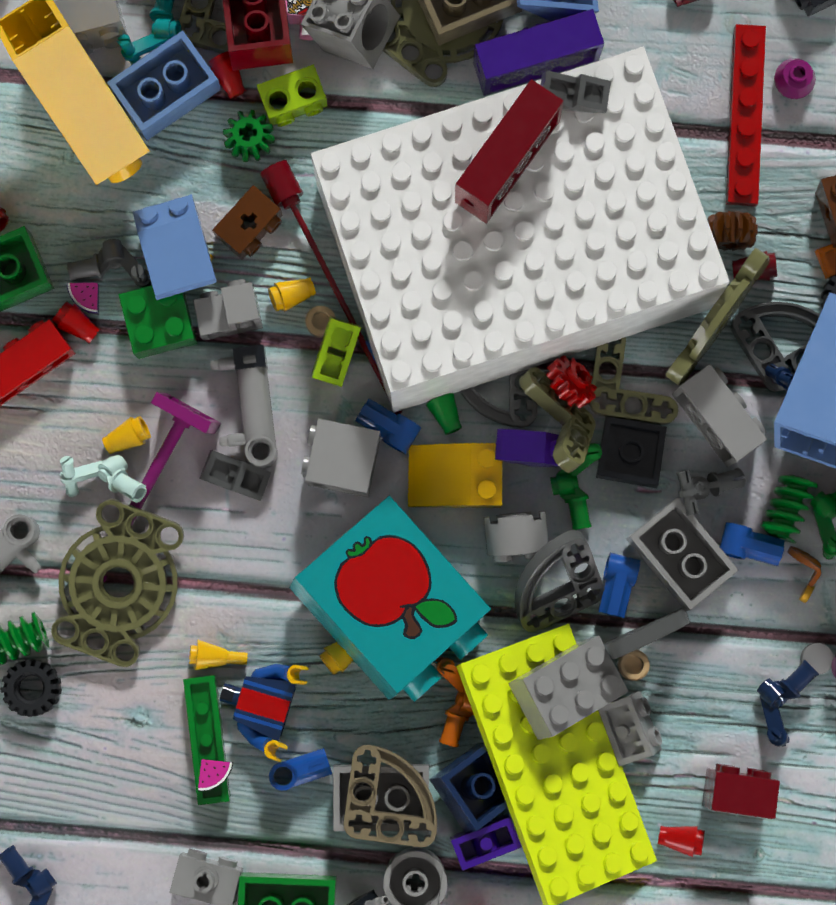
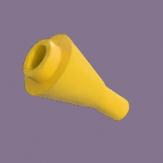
[189,639,248,670]

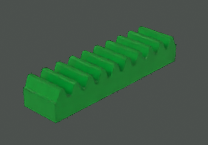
[183,675,231,805]

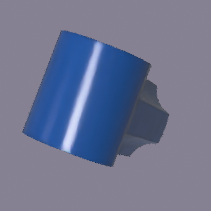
[355,399,421,454]
[720,522,785,566]
[598,552,641,618]
[269,748,332,791]

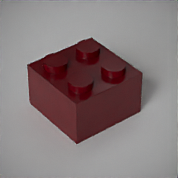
[702,763,780,819]

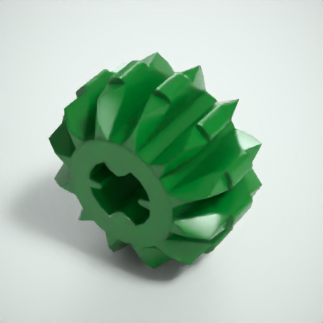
[223,109,275,163]

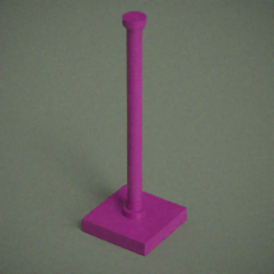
[103,392,221,582]

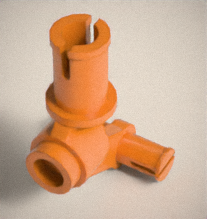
[435,657,474,747]

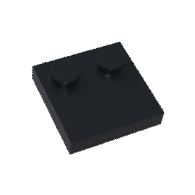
[596,416,667,489]

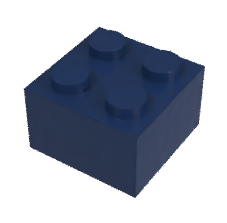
[429,742,508,832]

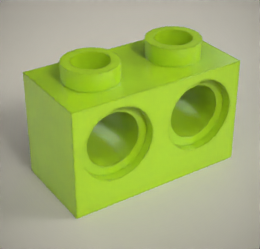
[256,64,328,127]
[311,316,361,387]

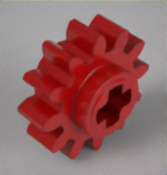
[546,355,597,409]

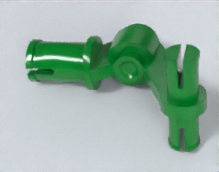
[550,443,602,530]
[809,491,836,560]

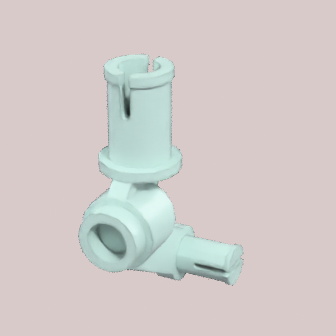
[60,454,147,503]

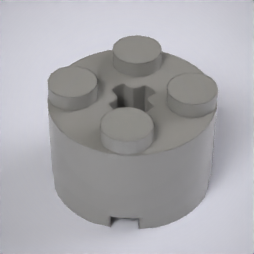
[483,511,549,562]
[383,847,447,905]

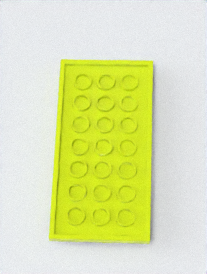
[456,624,657,905]

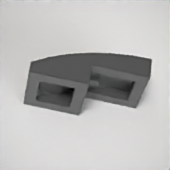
[541,70,611,113]
[199,450,271,501]

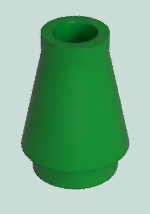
[426,393,462,435]

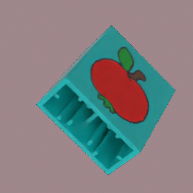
[289,495,491,702]

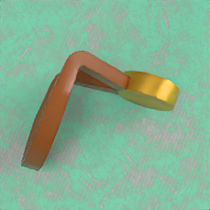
[787,546,821,603]

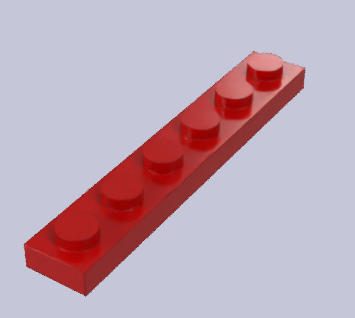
[726,24,766,206]

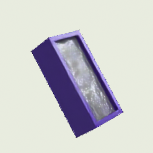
[473,9,604,96]

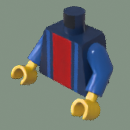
[219,664,309,762]

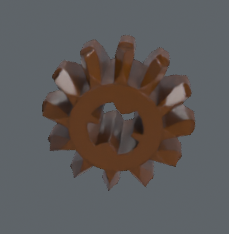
[708,210,758,251]

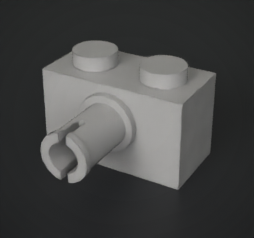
[169,849,243,905]

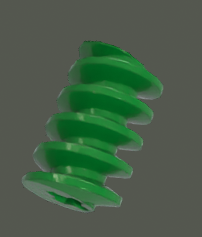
[760,474,818,543]
[0,612,49,665]

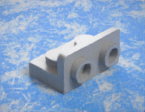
[598,691,662,766]

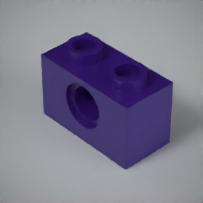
[450,814,522,871]

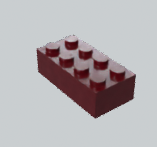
[223,0,293,71]

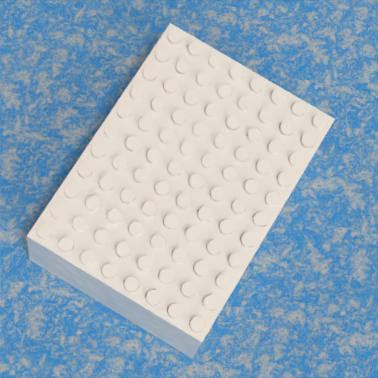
[311,46,730,413]

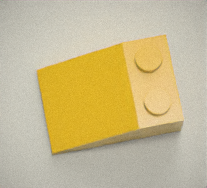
[408,443,503,508]

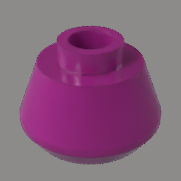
[774,58,816,99]

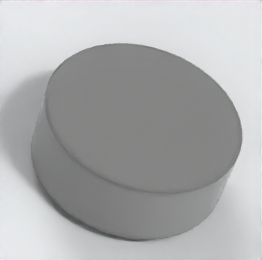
[800,643,834,674]

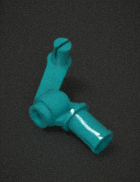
[117,0,182,65]

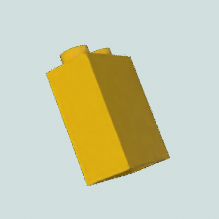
[0,0,150,185]

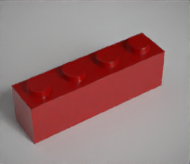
[0,319,76,407]

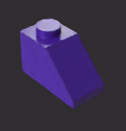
[495,429,559,467]

